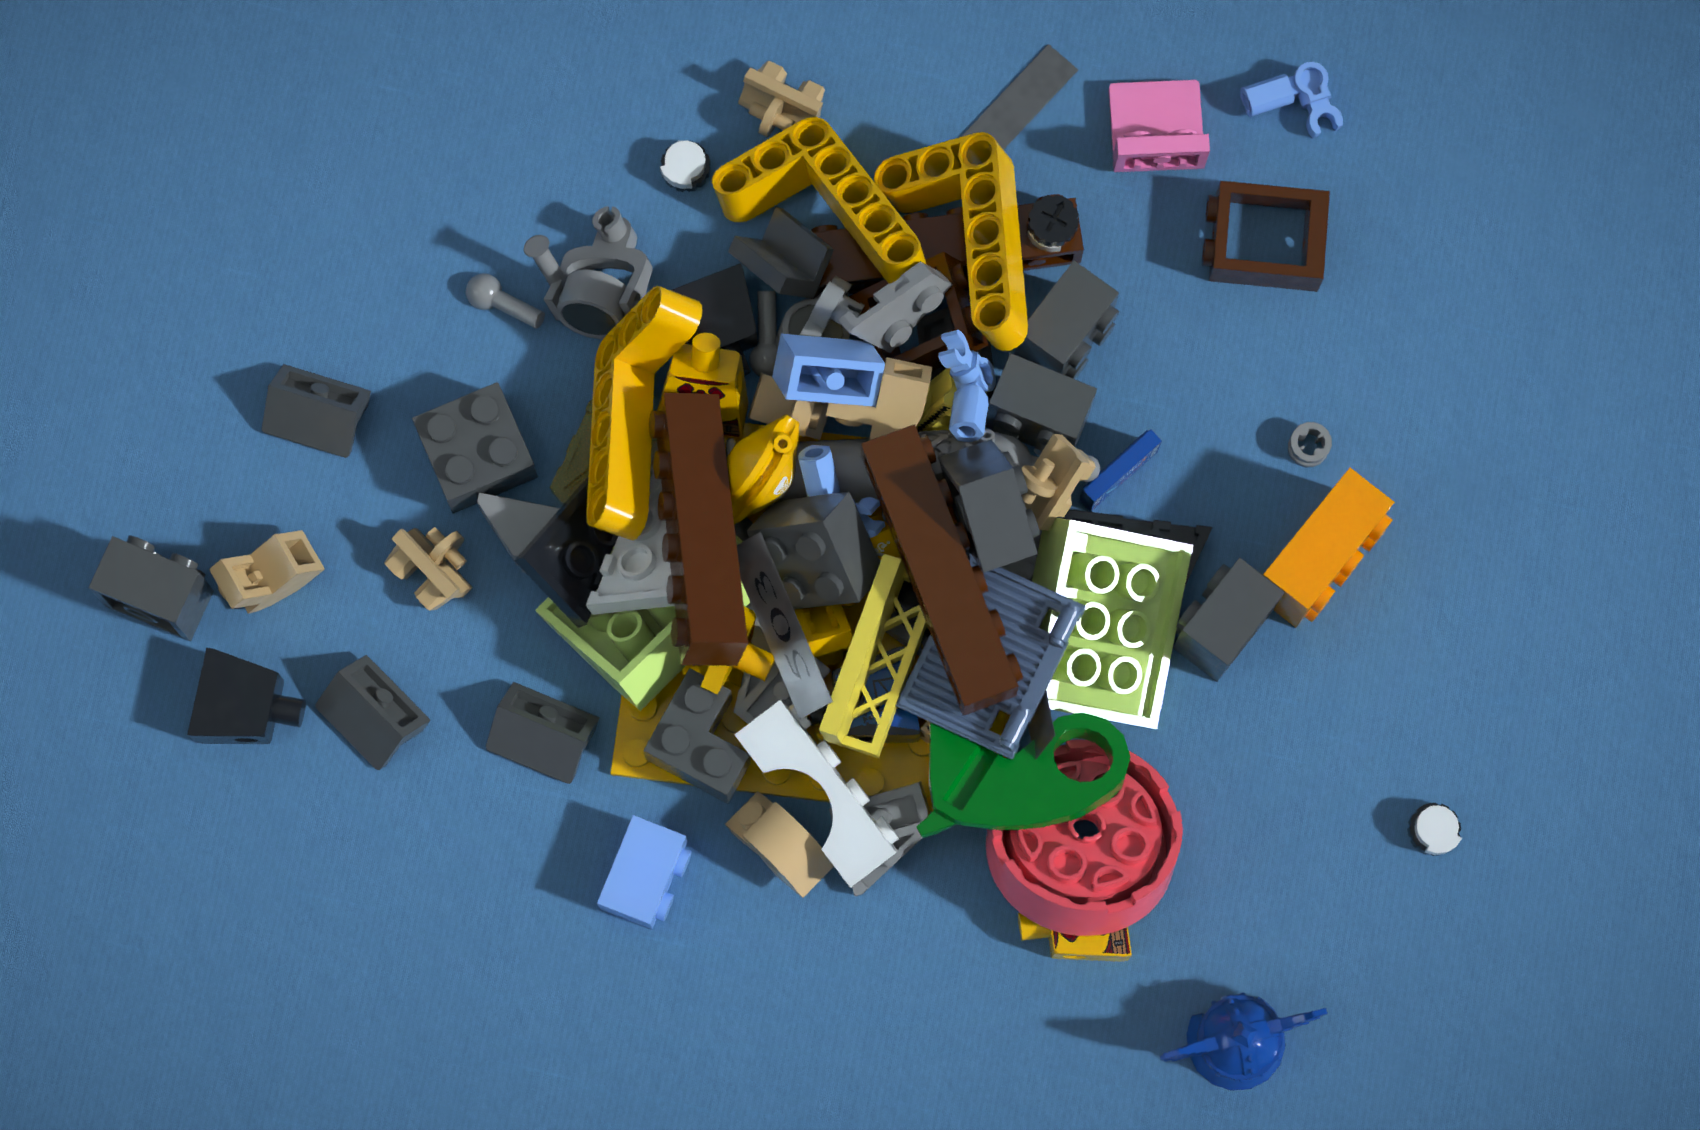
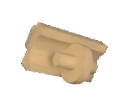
[738,61,825,137]
[1021,434,1096,531]
[384,527,473,611]

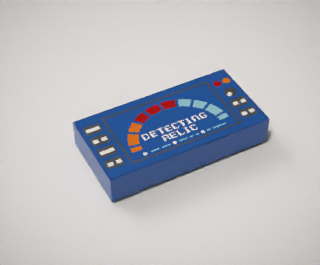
[1080,429,1162,512]

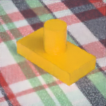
[794,604,853,665]
[700,606,775,695]

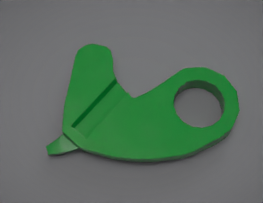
[917,712,1131,838]

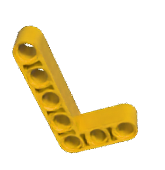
[712,117,927,284]
[874,132,1028,351]
[586,286,702,541]

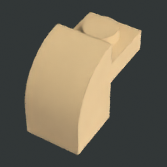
[826,357,932,440]
[748,373,828,440]
[209,530,325,614]
[725,791,834,898]

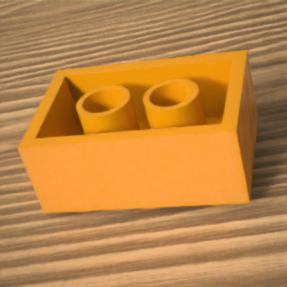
[1263,468,1395,628]

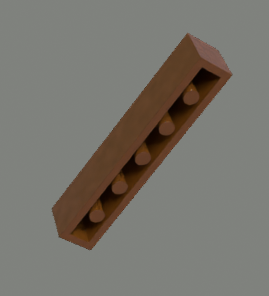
[810,194,1084,299]
[649,392,748,666]
[861,424,1023,716]

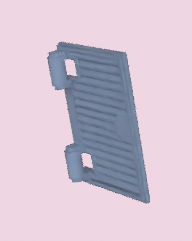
[896,554,1086,760]

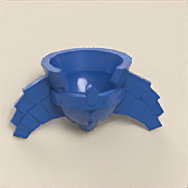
[1160,992,1328,1091]

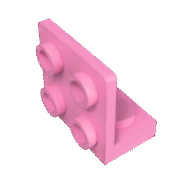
[1109,80,1210,172]

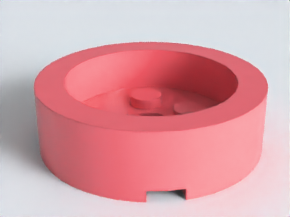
[986,739,1183,936]

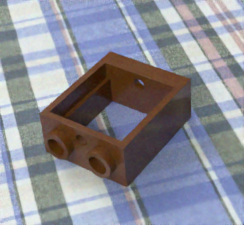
[1202,181,1330,292]
[849,251,988,371]

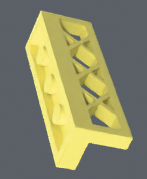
[819,554,927,758]

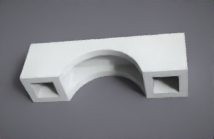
[734,700,899,888]

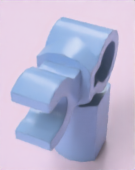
[1240,61,1343,138]
[938,330,996,442]
[798,445,885,537]

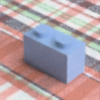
[772,333,885,407]
[597,815,692,930]

